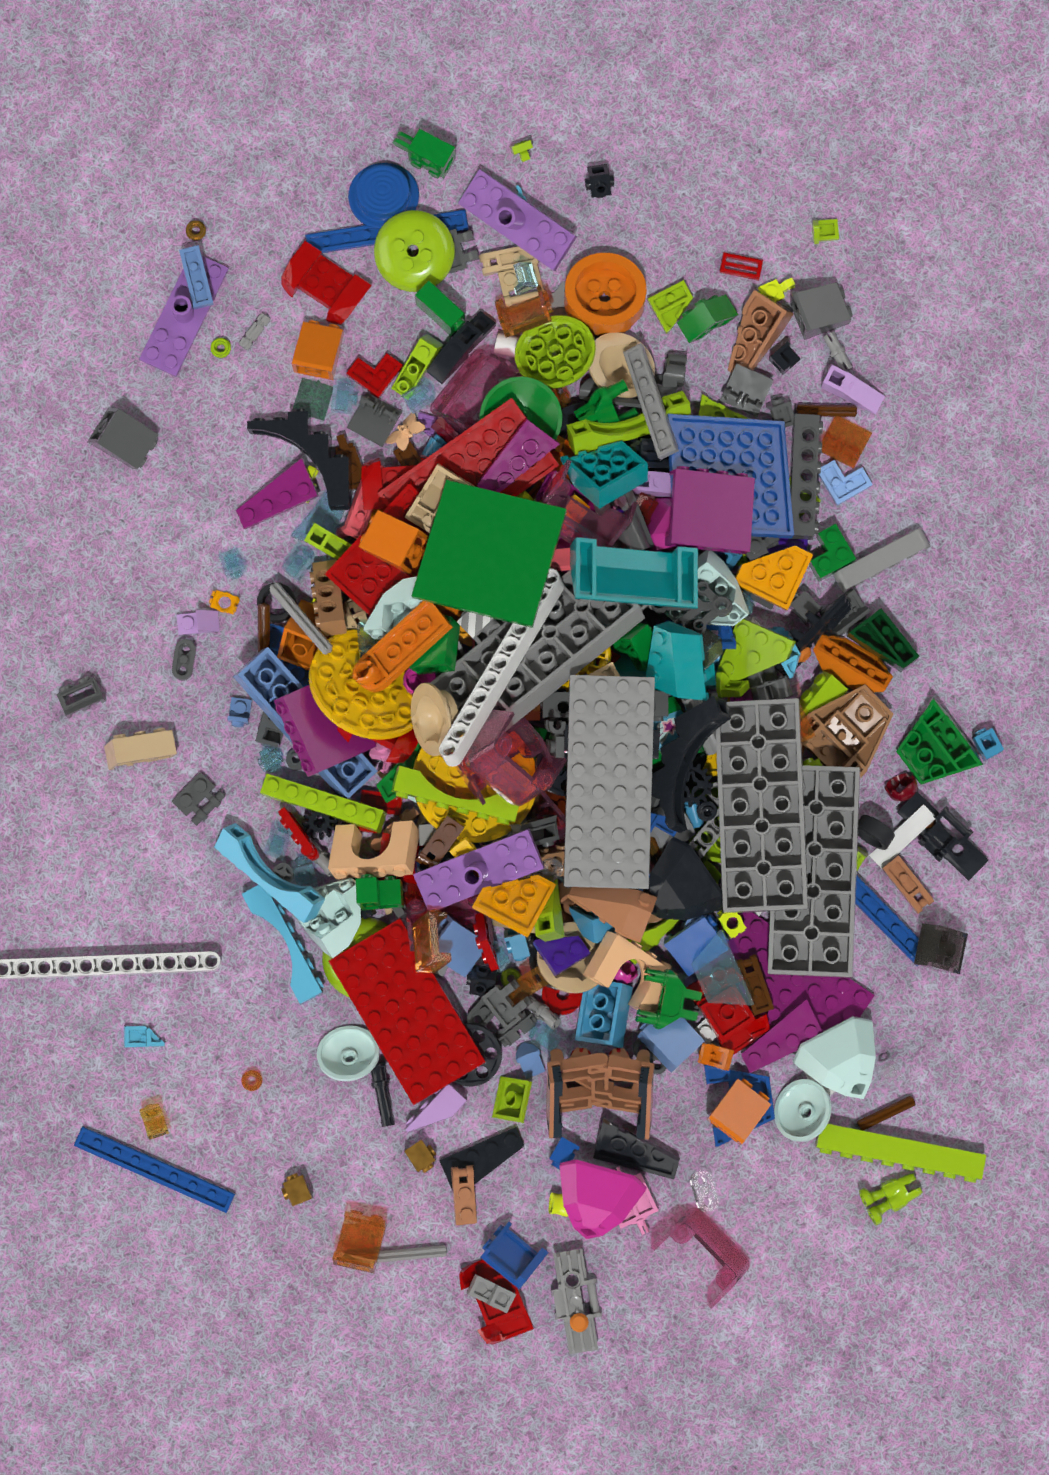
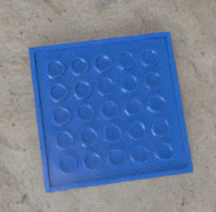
[667,414,794,538]

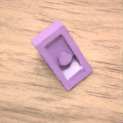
[177,610,220,636]

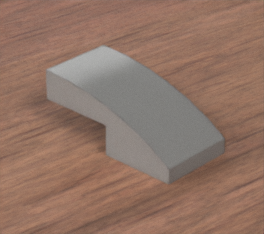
[466,1274,516,1313]

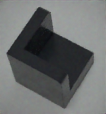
[769,341,800,375]

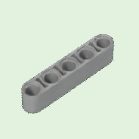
[833,528,930,593]

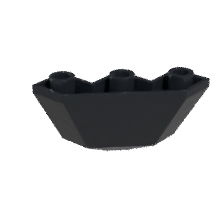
[644,837,723,921]

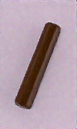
[796,404,857,417]
[258,603,270,653]
[857,1096,916,1131]

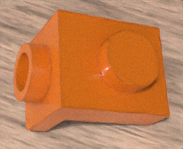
[698,1043,734,1071]

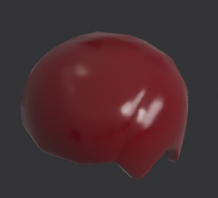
[884,773,918,802]

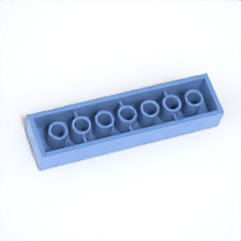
[233,647,378,799]

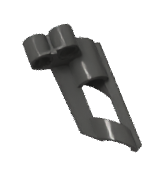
[579,353,687,409]
[593,490,654,551]
[731,625,793,701]

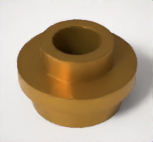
[186,220,206,241]

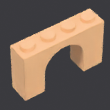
[328,821,419,880]
[583,931,677,1013]

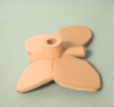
[385,412,425,451]

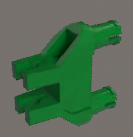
[574,379,639,423]
[635,967,702,1030]

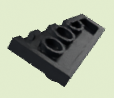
[593,1119,680,1179]
[439,1127,524,1192]

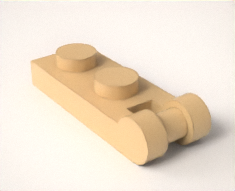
[479,246,539,276]

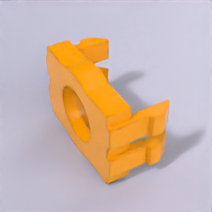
[209,590,240,615]

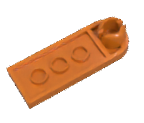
[352,601,453,692]

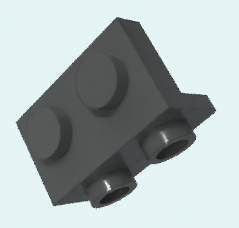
[819,588,870,636]

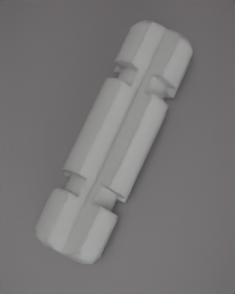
[239,313,270,350]

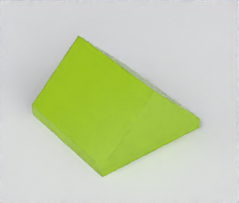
[492,1076,532,1124]

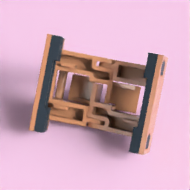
[546,1047,655,1140]

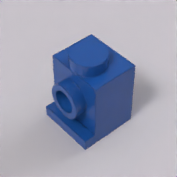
[549,1137,580,1170]

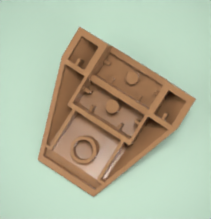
[801,685,893,778]

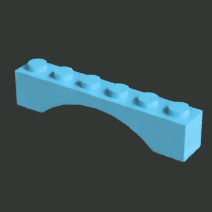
[214,823,325,923]
[242,885,324,1005]

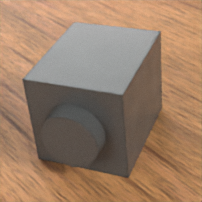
[789,591,822,625]

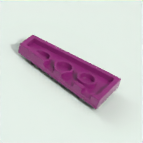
[476,418,560,493]
[236,458,319,529]
[741,999,823,1073]

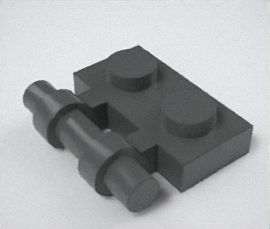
[172,772,226,826]

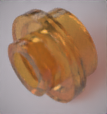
[241,1070,262,1091]

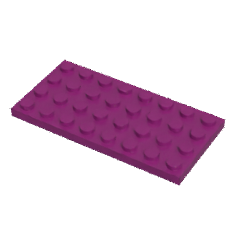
[694,912,875,1032]

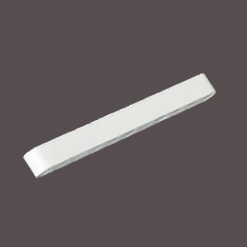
[439,569,564,767]
[0,951,222,979]

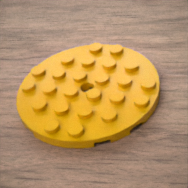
[309,629,413,740]
[413,728,538,843]

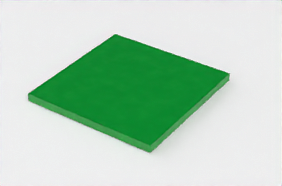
[411,480,567,628]

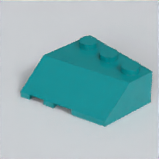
[560,441,648,509]
[646,621,709,701]

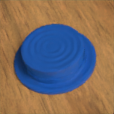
[348,162,419,229]

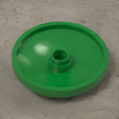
[480,376,562,440]

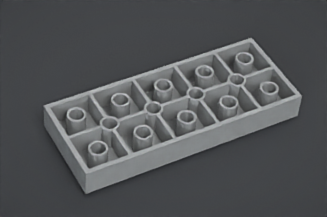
[431,570,645,749]
[563,675,655,889]
[716,698,809,913]
[768,765,860,978]

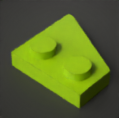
[647,280,693,334]

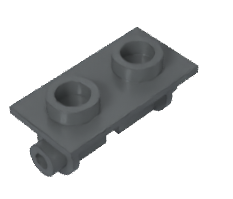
[495,1009,538,1047]

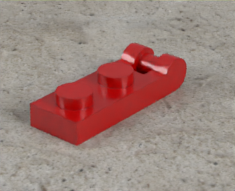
[278,807,319,861]

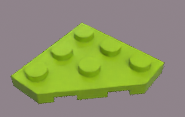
[716,618,796,681]

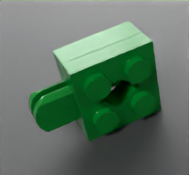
[392,128,456,179]

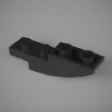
[427,311,496,384]

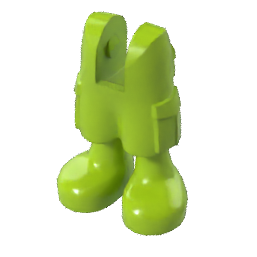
[859,1173,923,1226]

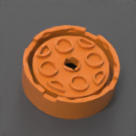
[564,253,647,336]

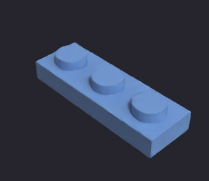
[179,245,214,310]

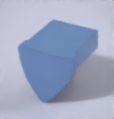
[516,1043,545,1079]

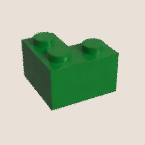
[677,295,738,343]
[809,524,856,582]
[613,623,653,672]
[355,874,404,910]

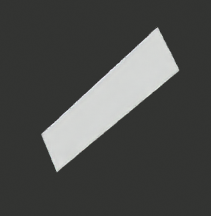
[869,804,935,869]

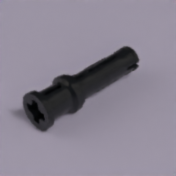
[371,1062,395,1127]

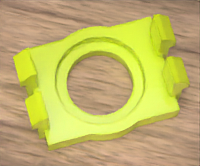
[717,910,746,938]

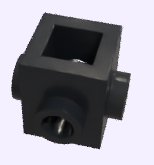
[584,164,614,198]
[466,965,498,996]

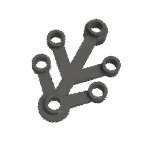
[651,581,733,633]

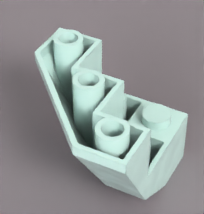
[661,550,749,626]
[364,576,422,640]
[294,878,361,958]
[793,1016,876,1099]

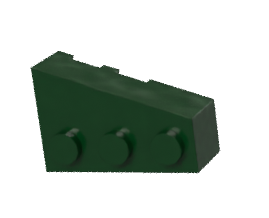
[847,608,920,672]

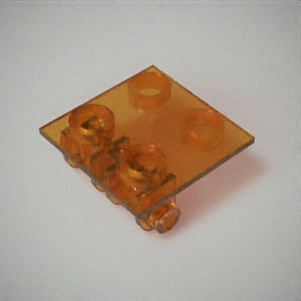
[822,415,872,469]

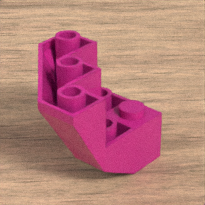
[644,497,677,552]
[560,1160,647,1239]

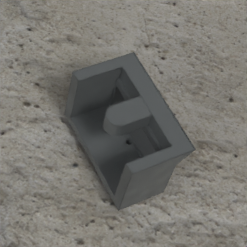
[56,676,106,718]
[255,711,283,750]
[510,814,559,847]

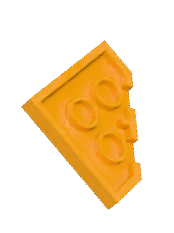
[735,546,813,610]
[472,875,557,938]

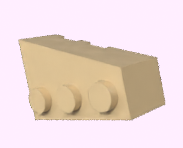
[104,728,177,770]

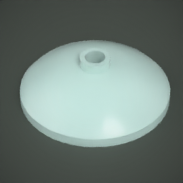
[317,1026,380,1081]
[774,1079,831,1142]

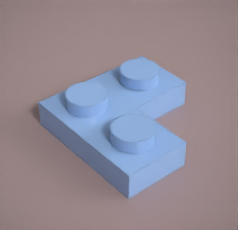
[818,460,873,506]

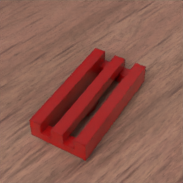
[719,252,763,281]

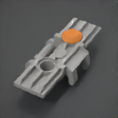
[551,1249,602,1354]

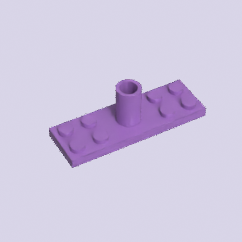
[458,169,577,271]
[139,256,229,377]
[413,829,545,913]

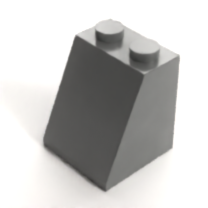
[790,282,853,340]
[87,408,158,469]

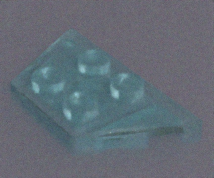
[691,930,755,1005]

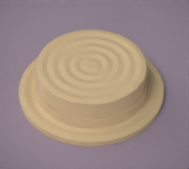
[589,333,655,398]
[411,683,459,756]
[537,922,600,993]

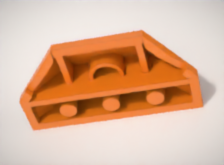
[813,634,893,693]

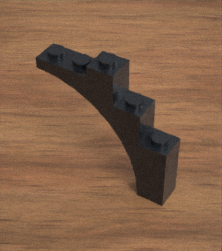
[247,409,351,511]
[651,696,731,833]

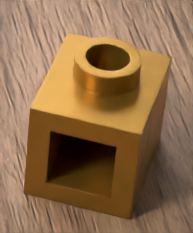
[404,1139,437,1173]
[281,1173,313,1207]

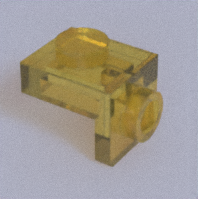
[139,1103,169,1140]

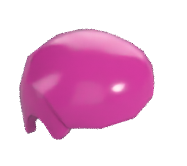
[403,668,436,695]
[613,960,638,985]

